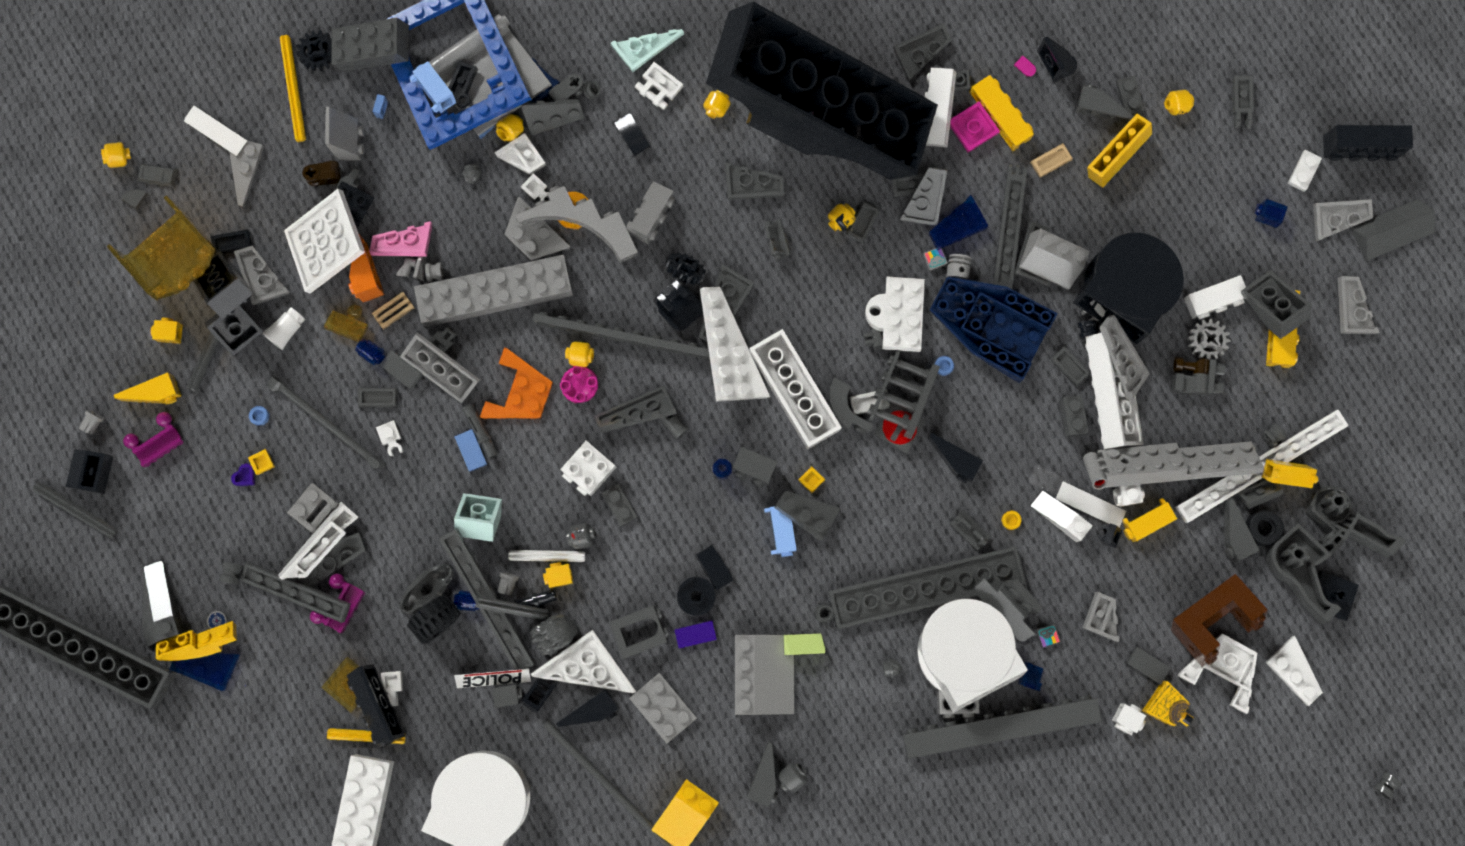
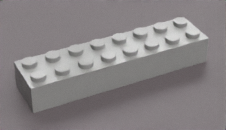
[414,255,573,327]

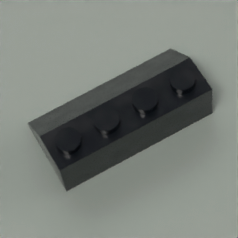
[347,664,405,748]

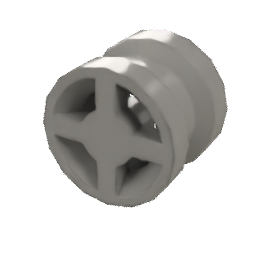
[425,262,444,282]

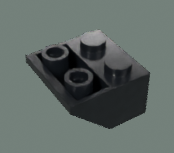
[66,449,113,494]

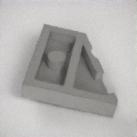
[1083,592,1119,642]

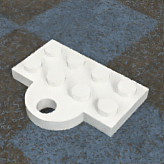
[865,277,925,352]

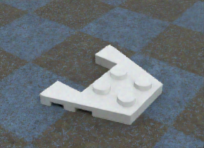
[1178,634,1257,714]

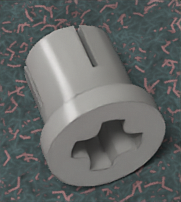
[79,410,104,435]
[497,572,519,595]

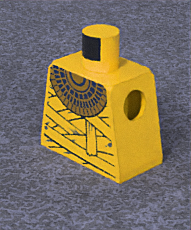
[1142,681,1194,727]

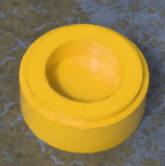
[1001,511,1021,530]

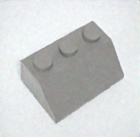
[1019,229,1090,290]

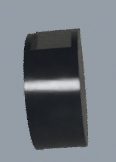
[1073,233,1184,344]

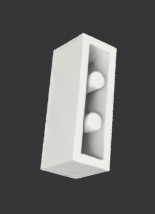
[1184,275,1246,320]

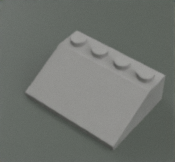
[735,635,794,715]

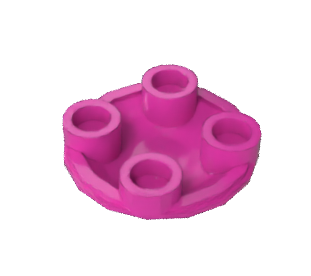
[560,366,598,403]

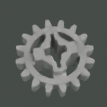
[1187,319,1231,360]

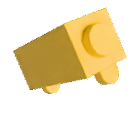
[1262,459,1318,488]
[1122,498,1177,542]

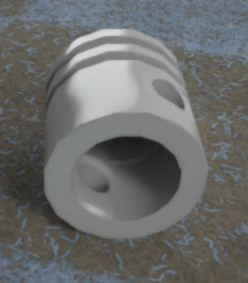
[946,254,972,280]

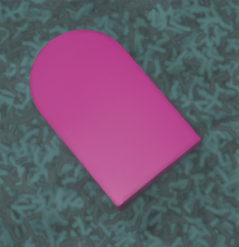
[1014,56,1036,77]

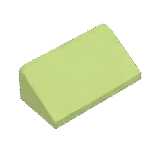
[784,634,825,655]

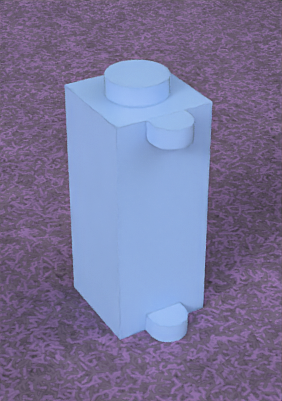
[409,61,456,113]
[764,506,797,557]

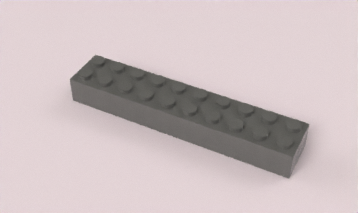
[0,586,177,709]

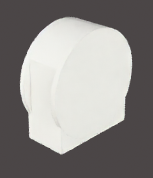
[917,599,1028,713]
[421,751,531,846]

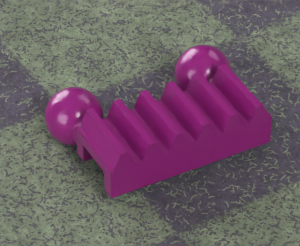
[123,412,184,467]
[310,574,365,633]

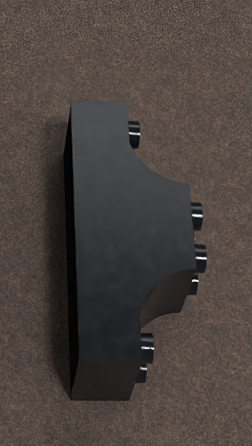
[706,1,938,180]

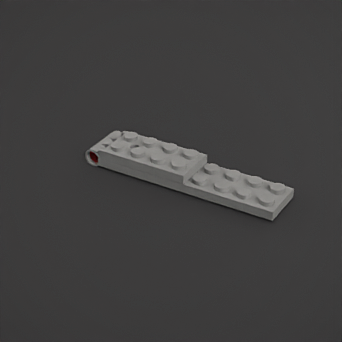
[1083,441,1264,490]

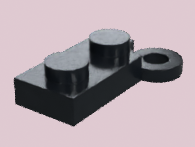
[448,61,478,108]

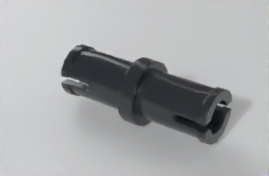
[516,589,557,608]

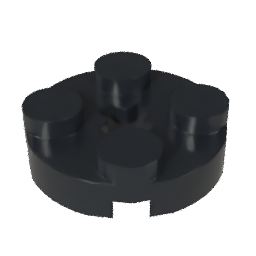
[677,577,716,616]

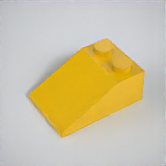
[651,779,719,846]

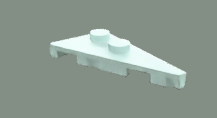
[611,29,684,72]

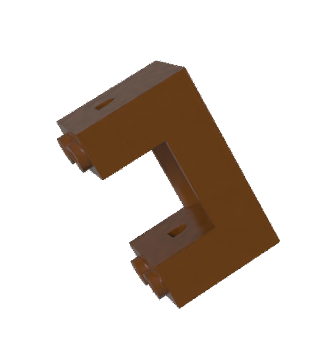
[1171,574,1268,667]

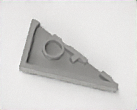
[229,141,264,208]

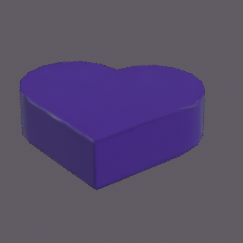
[231,463,255,486]

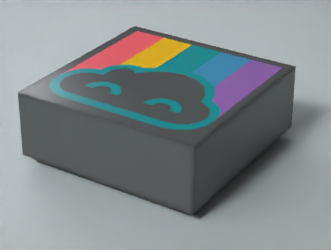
[1035,624,1061,648]

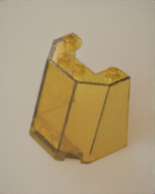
[107,195,215,300]

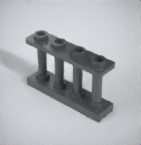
[867,350,940,439]

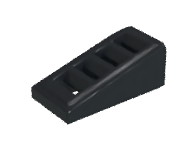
[521,678,559,714]

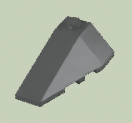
[142,561,185,647]

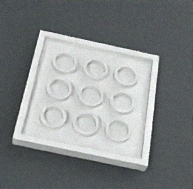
[284,189,365,293]

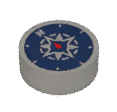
[207,611,229,629]

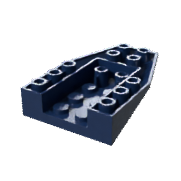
[929,277,1058,383]

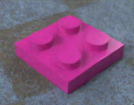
[950,101,1000,153]

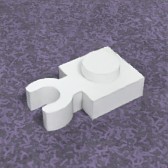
[521,173,549,201]
[376,420,403,457]

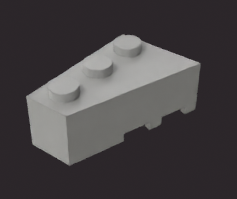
[626,181,675,245]

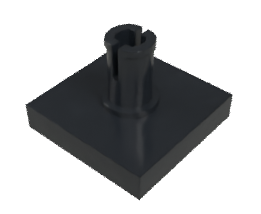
[1318,571,1359,621]

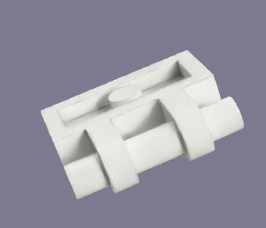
[635,62,683,110]

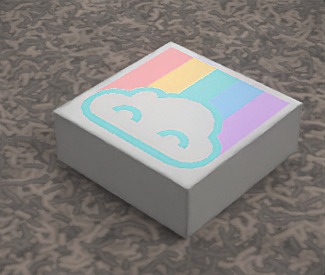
[923,246,948,271]

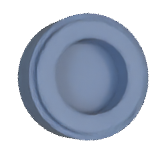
[935,356,954,376]
[249,406,270,426]

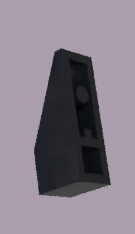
[928,433,983,483]
[556,689,619,727]

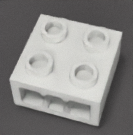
[560,441,616,496]

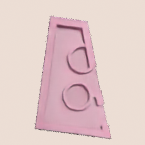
[369,221,432,257]

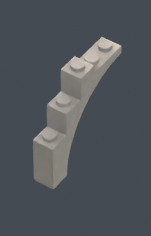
[516,186,638,263]

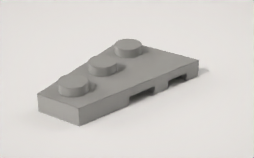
[1313,199,1373,241]
[234,246,290,305]
[1337,276,1379,334]

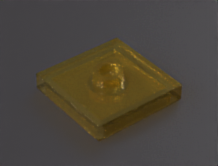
[321,657,360,713]

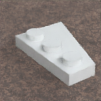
[1266,636,1323,706]

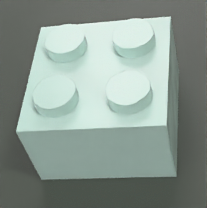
[454,493,502,542]

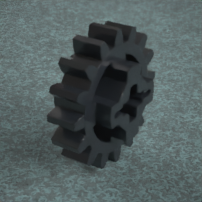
[296,30,332,71]
[665,252,706,285]

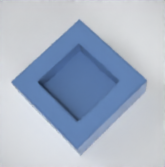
[372,94,388,119]

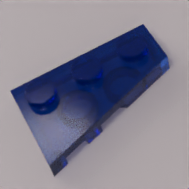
[169,653,241,691]

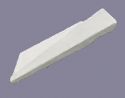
[278,502,358,580]

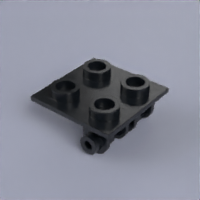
[337,181,375,228]

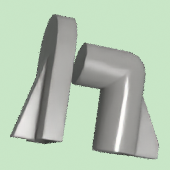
[396,257,426,281]

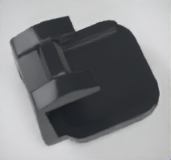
[654,279,703,331]

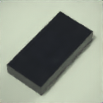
[211,229,252,255]

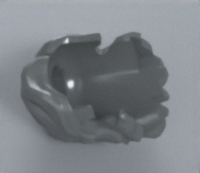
[530,614,577,657]

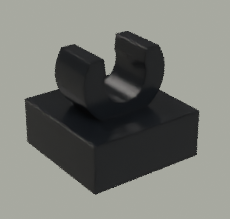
[1097,523,1123,548]

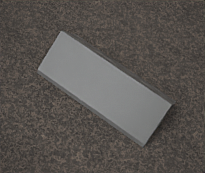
[400,332,480,403]

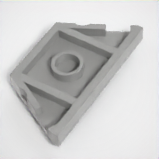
[505,197,570,261]

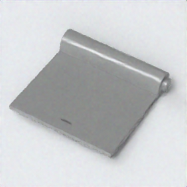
[429,14,552,136]

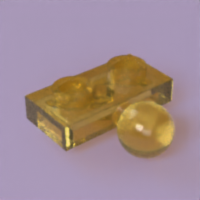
[324,304,368,343]

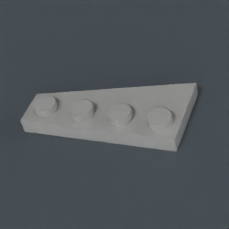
[1100,315,1150,399]

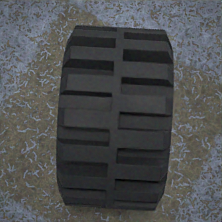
[407,594,461,644]

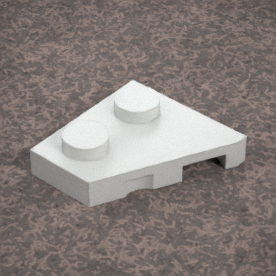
[495,133,546,175]

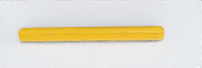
[280,35,306,142]

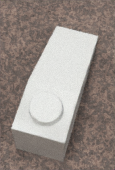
[1031,491,1092,542]

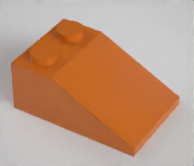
[348,234,385,302]

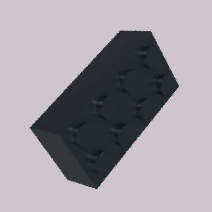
[1323,125,1413,161]
[190,251,253,319]

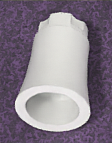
[262,307,305,351]

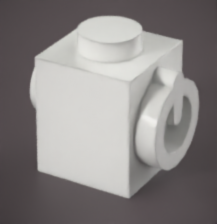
[1113,484,1145,507]
[1112,703,1146,736]

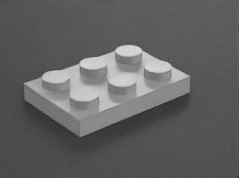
[629,673,697,744]

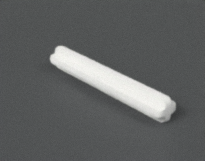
[508,550,585,562]

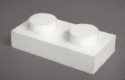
[1287,150,1322,192]

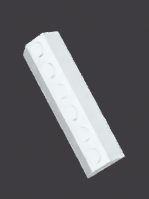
[1085,333,1144,449]

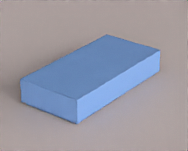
[455,429,488,472]

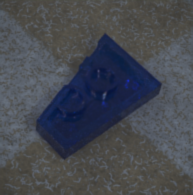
[929,195,988,250]

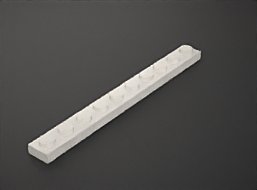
[1176,410,1349,523]

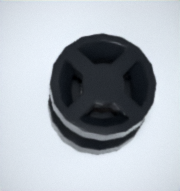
[1077,320,1098,339]

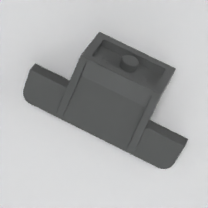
[974,578,1043,642]

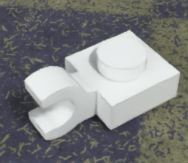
[381,671,403,706]

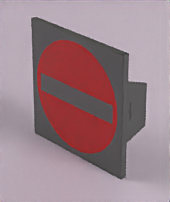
[874,403,926,454]

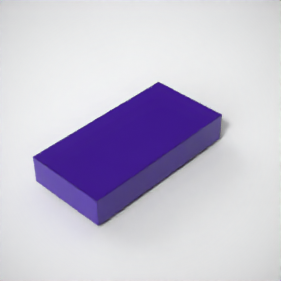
[675,621,717,649]

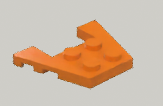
[480,347,553,419]

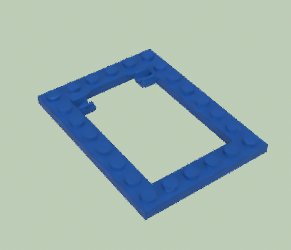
[387,0,532,150]

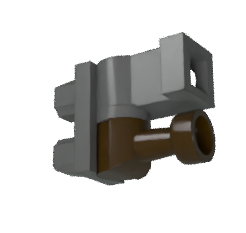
[1171,357,1226,396]

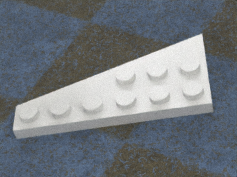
[700,287,770,402]

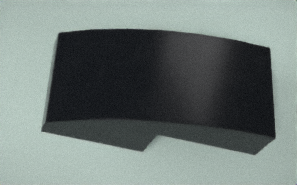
[615,113,650,156]
[696,545,733,590]

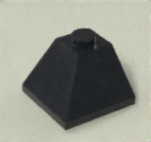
[1037,37,1077,83]

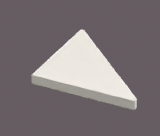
[531,630,636,693]

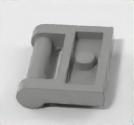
[287,483,339,534]

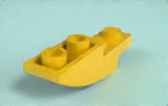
[156,621,237,661]

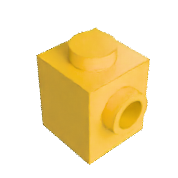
[151,318,183,344]
[543,562,574,588]

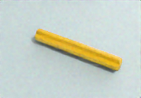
[327,728,406,744]

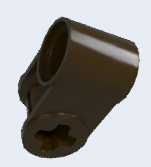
[302,161,341,186]

